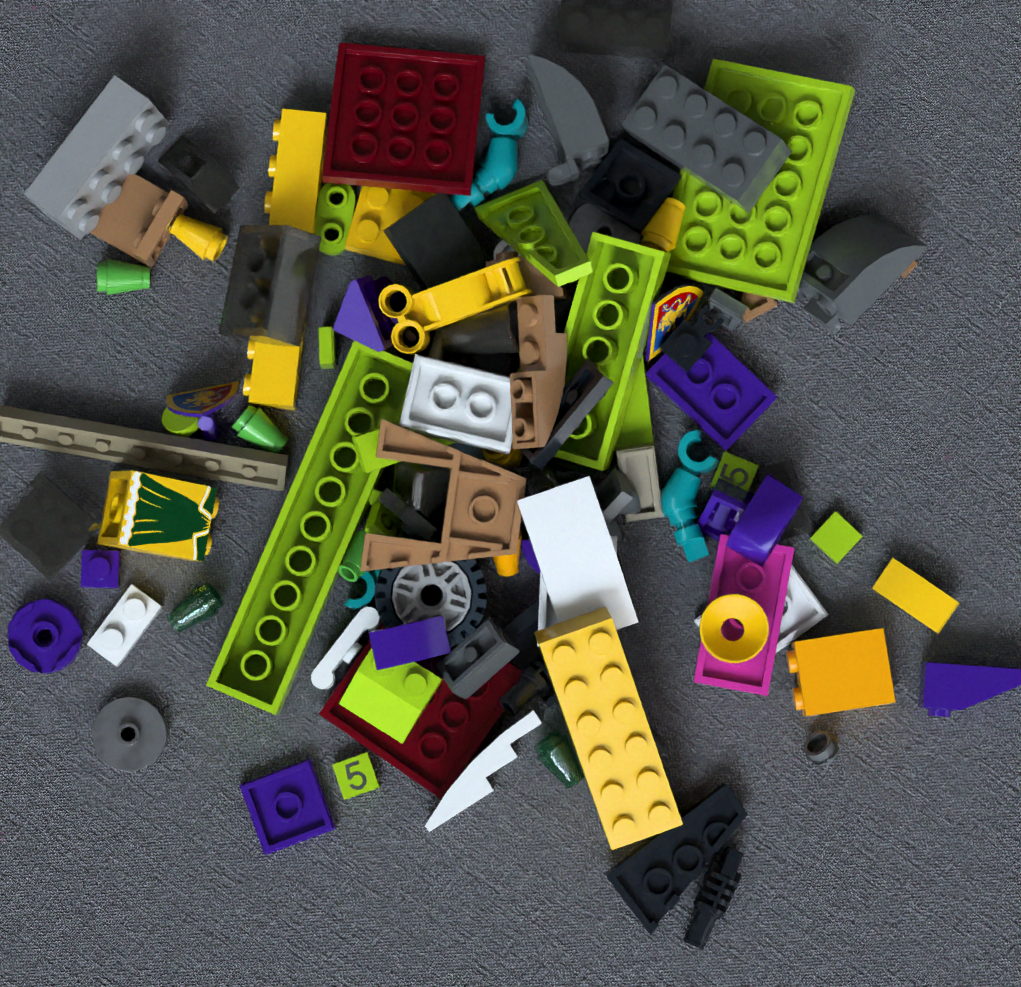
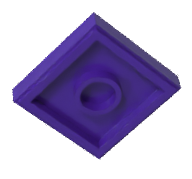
[239,758,336,855]

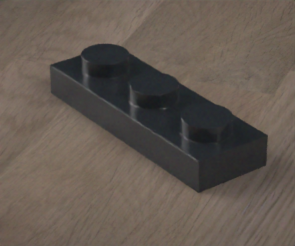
[520,359,614,470]

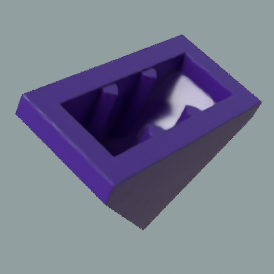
[333,274,393,352]
[696,478,752,541]

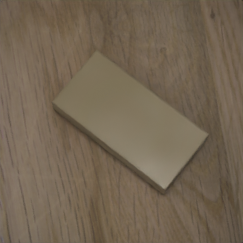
[616,442,663,522]

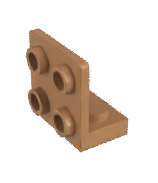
[90,174,189,268]

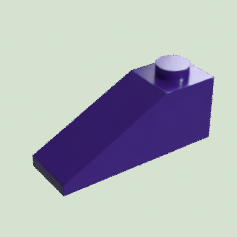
[918,662,1021,717]

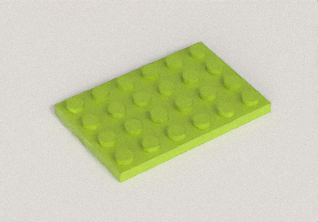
[666,59,855,303]

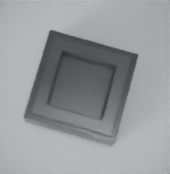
[705,288,747,331]

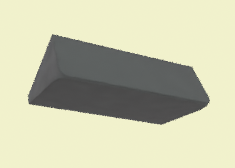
[435,617,520,699]

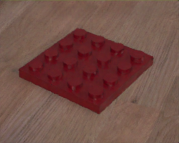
[322,42,485,196]
[319,623,521,800]

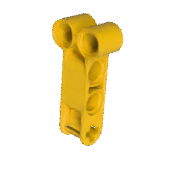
[378,257,532,354]

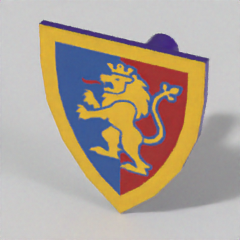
[646,284,704,361]
[166,381,240,440]

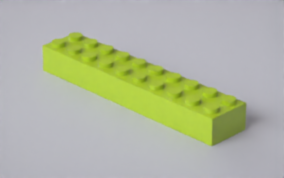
[206,340,413,716]

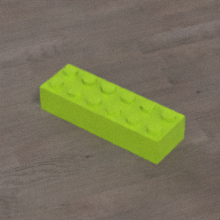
[554,232,671,471]

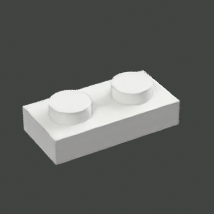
[87,584,163,667]

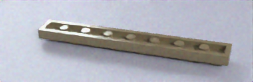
[0,405,289,491]

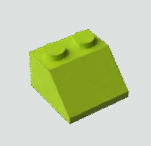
[339,648,443,744]

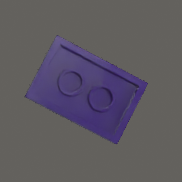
[645,322,778,452]

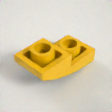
[872,558,960,634]

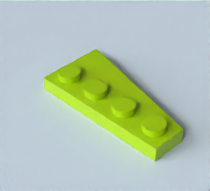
[475,180,593,287]

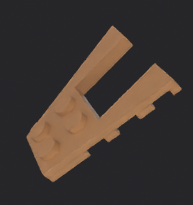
[360,419,527,571]

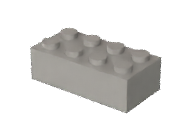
[24,75,169,240]

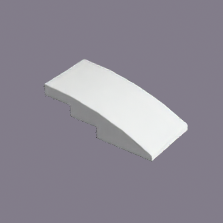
[517,476,638,630]
[425,710,542,832]

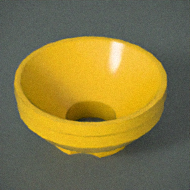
[699,594,769,663]

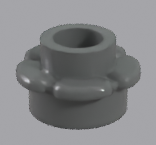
[804,730,839,766]

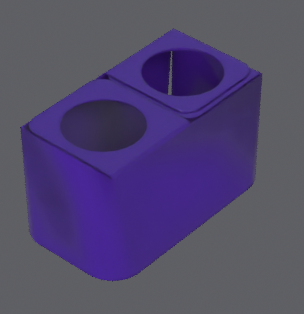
[726,473,803,567]

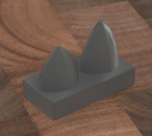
[594,469,641,541]

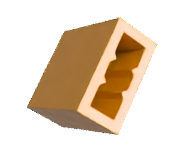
[786,628,896,717]

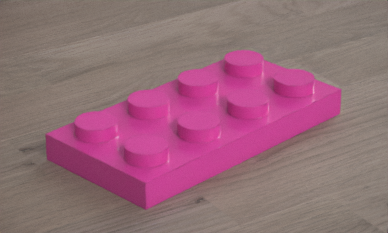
[693,534,794,696]

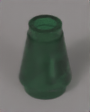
[167,581,224,633]
[534,730,585,788]

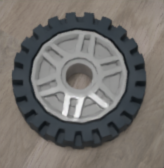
[375,539,487,648]

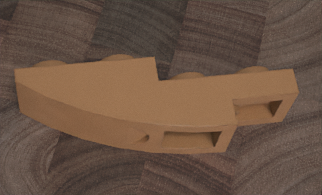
[510,295,567,449]

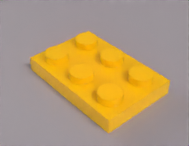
[345,186,435,266]

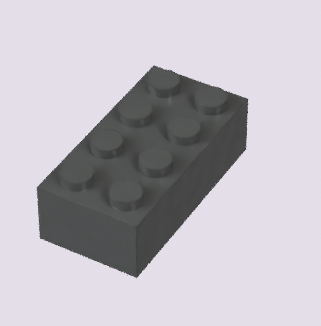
[622,64,792,213]

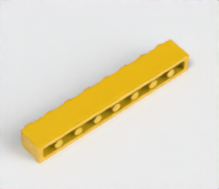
[243,108,329,410]

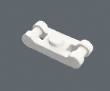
[311,607,381,690]

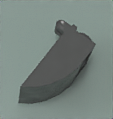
[527,53,609,186]
[798,215,928,335]

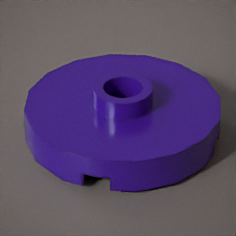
[7,599,83,674]

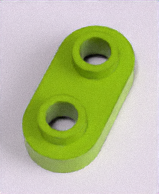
[313,183,356,256]

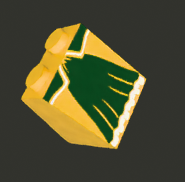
[97,470,219,562]

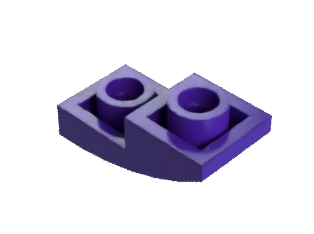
[368,615,451,670]

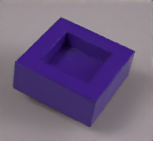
[80,550,121,589]

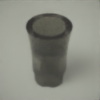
[441,301,520,358]

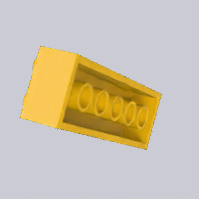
[534,606,683,850]

